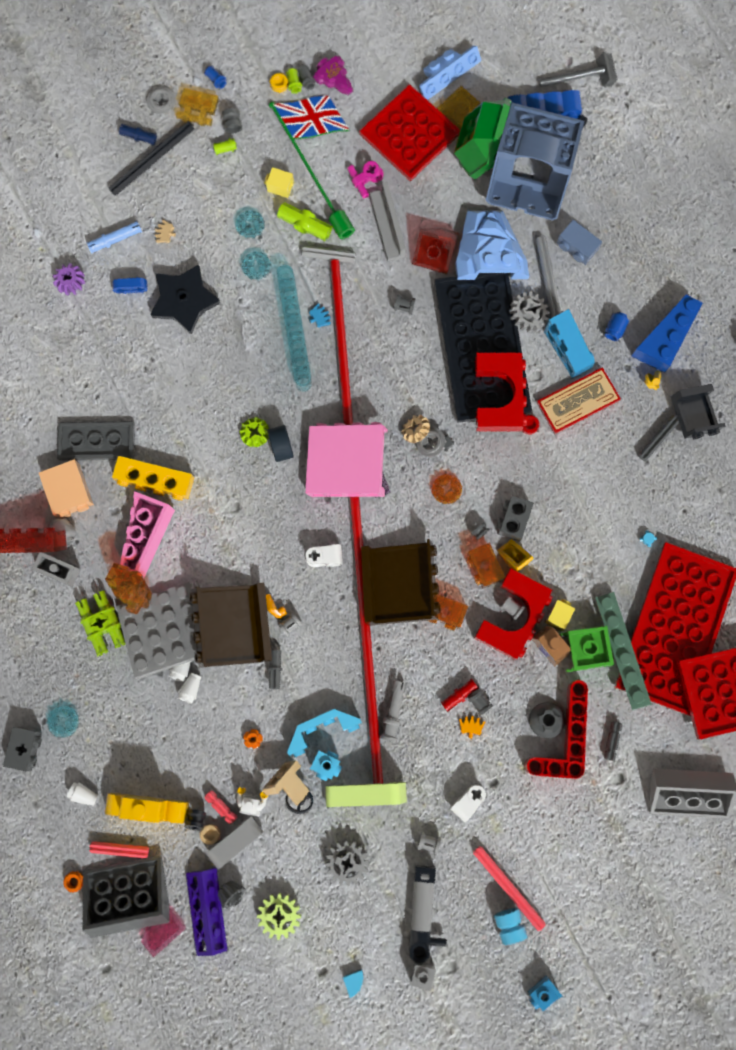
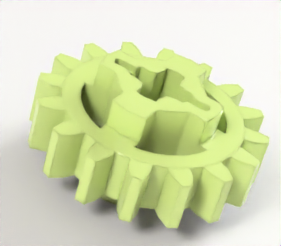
[257,892,302,940]

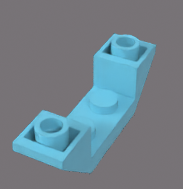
[287,709,362,757]

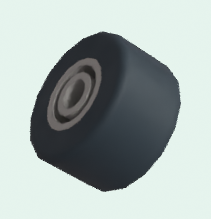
[267,425,294,462]

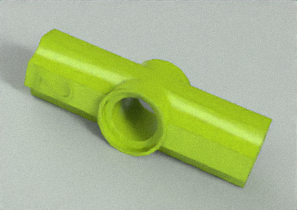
[277,202,333,241]

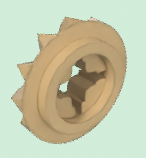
[401,414,430,443]

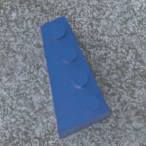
[632,294,703,373]

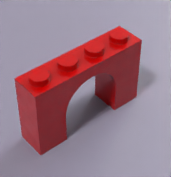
[475,353,527,431]
[474,569,553,660]

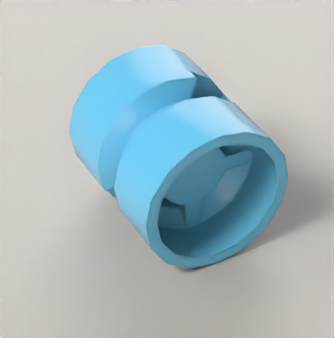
[494,908,528,945]

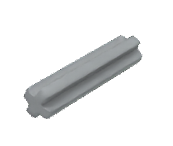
[302,246,356,263]

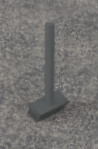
[539,52,618,87]

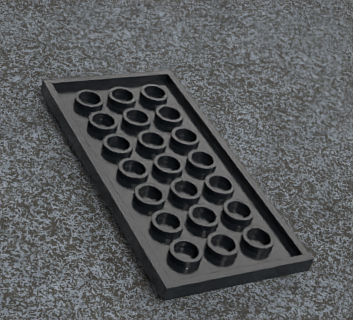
[434,273,532,423]

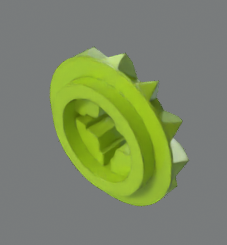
[240,417,269,447]

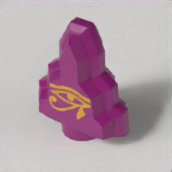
[313,56,353,95]

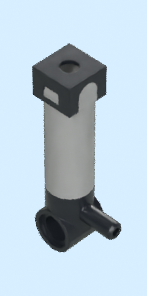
[409,865,447,964]

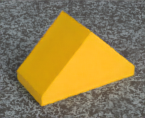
[497,539,534,572]

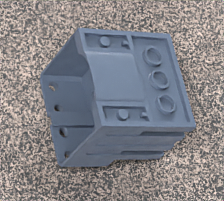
[486,103,584,220]

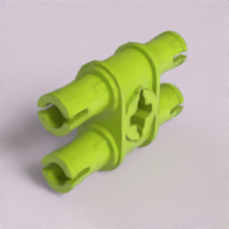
[75,590,126,657]

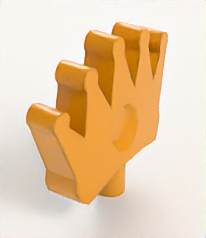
[459,716,485,739]

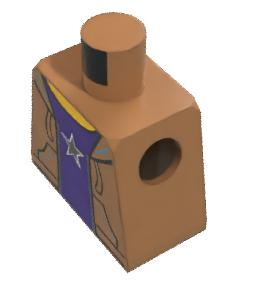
[532,626,571,667]

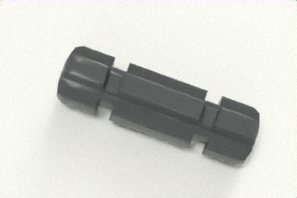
[604,721,623,761]

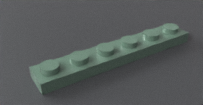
[595,592,652,711]

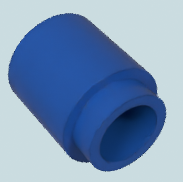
[605,312,629,341]

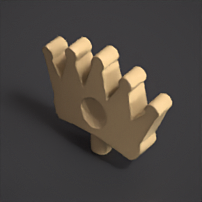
[155,220,176,243]

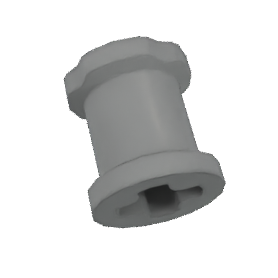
[500,595,526,621]
[277,612,303,638]
[417,832,441,855]

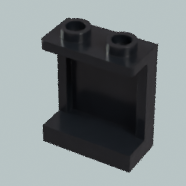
[670,384,726,440]

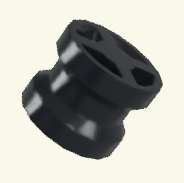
[184,809,207,831]

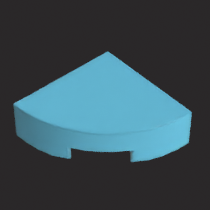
[343,969,363,998]

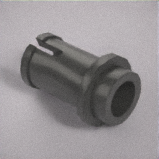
[298,65,316,90]

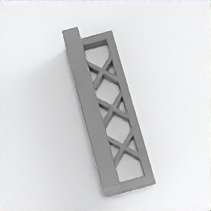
[370,182,406,262]

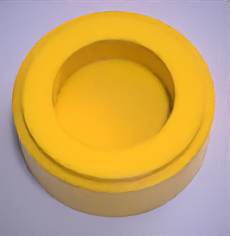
[270,73,288,93]

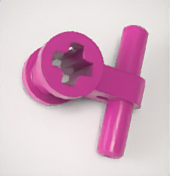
[347,161,384,199]

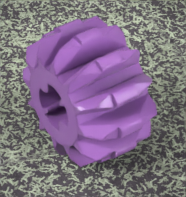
[53,263,85,296]

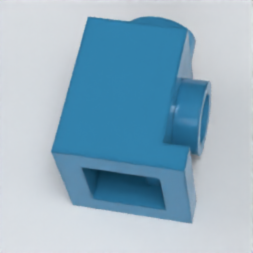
[528,976,562,1012]

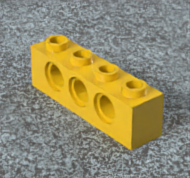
[112,456,195,501]

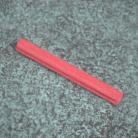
[473,846,546,931]

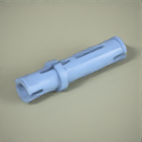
[87,221,142,254]

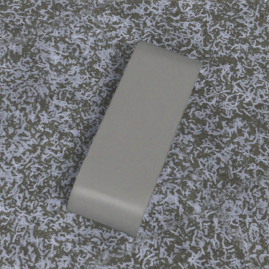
[206,816,264,870]

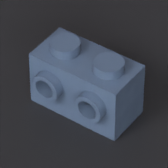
[557,220,602,265]

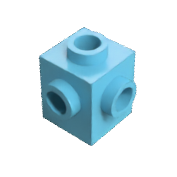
[310,750,342,781]

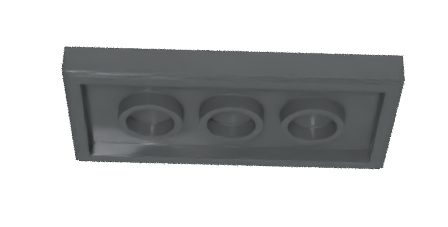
[57,421,135,461]

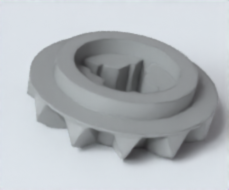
[147,87,176,115]
[417,428,447,458]

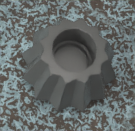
[218,880,246,909]

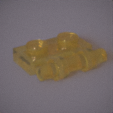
[176,88,219,127]

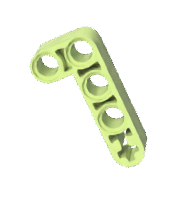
[325,782,407,807]

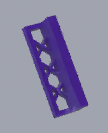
[186,868,228,956]

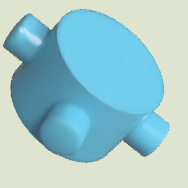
[640,531,657,547]

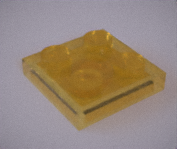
[437,85,481,130]

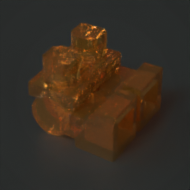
[105,563,152,614]

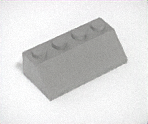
[649,769,736,819]

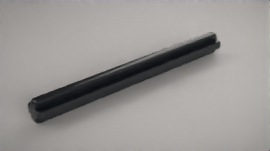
[108,121,194,196]

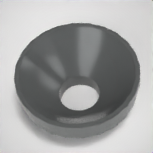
[529,702,565,738]

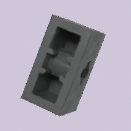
[3,727,42,772]

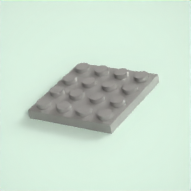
[116,582,197,680]

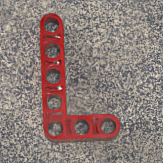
[524,680,588,779]

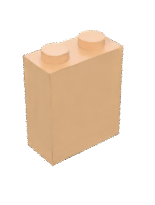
[39,459,94,519]

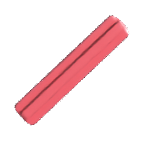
[89,841,149,858]

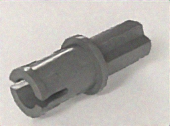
[267,650,283,690]

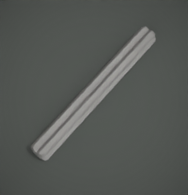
[536,236,561,318]

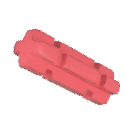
[204,790,238,825]

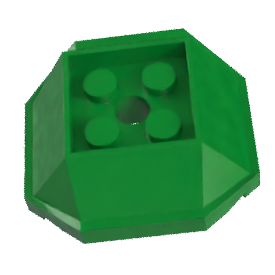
[454,97,512,179]

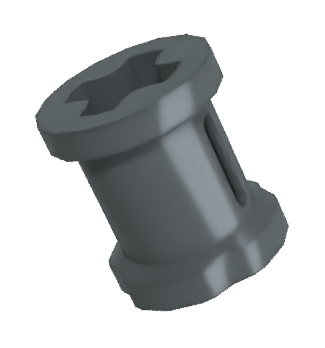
[394,294,416,315]
[468,690,493,716]

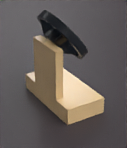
[262,760,313,814]

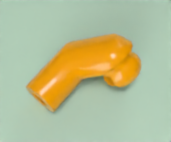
[266,594,287,619]

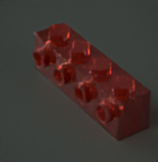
[0,527,67,553]

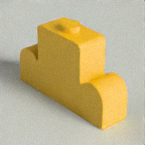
[105,792,190,823]

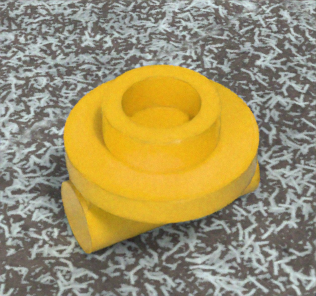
[644,371,662,390]

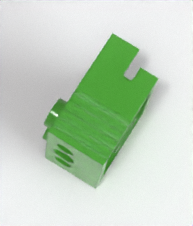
[559,626,614,673]

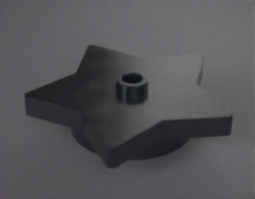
[151,265,220,334]

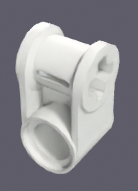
[306,544,343,567]
[450,784,486,823]

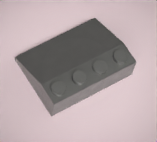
[82,855,170,938]

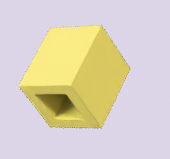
[265,167,294,198]
[545,599,575,631]

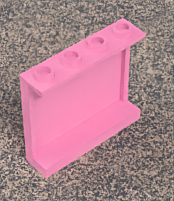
[305,422,388,497]

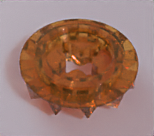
[432,474,462,504]

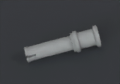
[379,681,406,742]

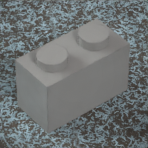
[32,552,81,587]

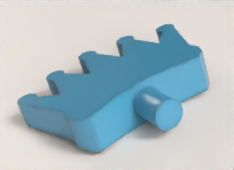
[309,304,331,328]

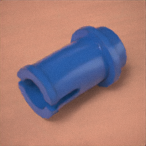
[205,66,227,89]

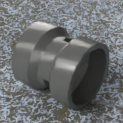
[222,108,242,134]

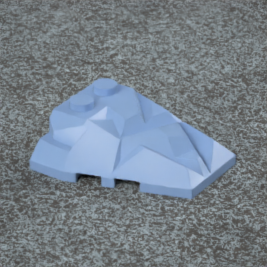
[455,211,529,280]

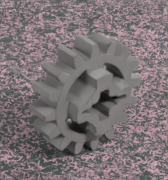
[509,292,550,333]
[325,840,369,887]

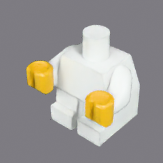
[237,787,268,817]

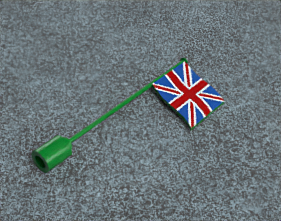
[269,96,355,240]

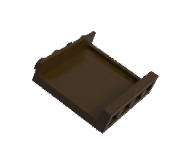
[361,539,441,626]
[189,583,272,668]

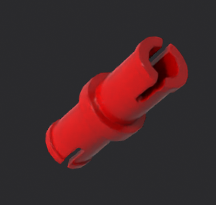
[440,679,479,712]

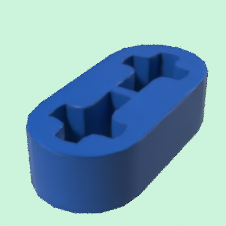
[112,278,148,294]

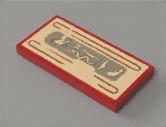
[536,367,621,435]

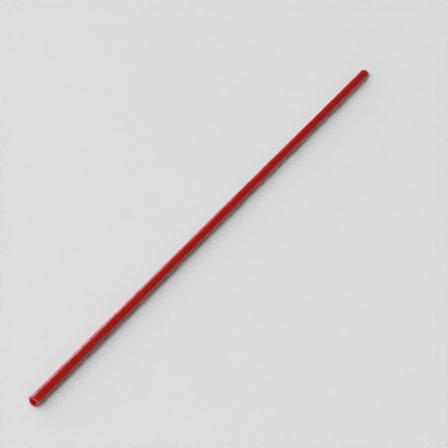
[330,259,383,784]

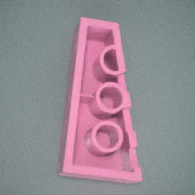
[119,491,175,580]

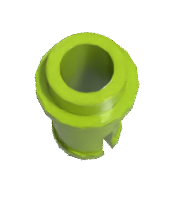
[286,68,302,94]
[213,138,237,155]

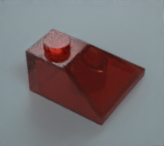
[412,228,459,274]

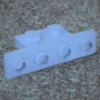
[419,45,481,100]

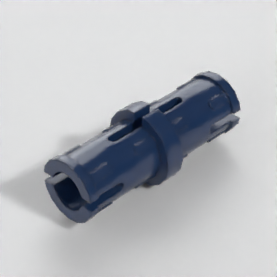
[119,123,157,145]

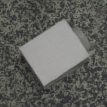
[410,962,436,991]

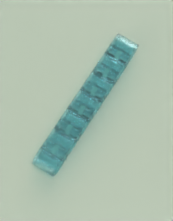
[277,265,312,392]

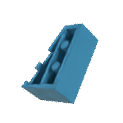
[544,309,595,379]

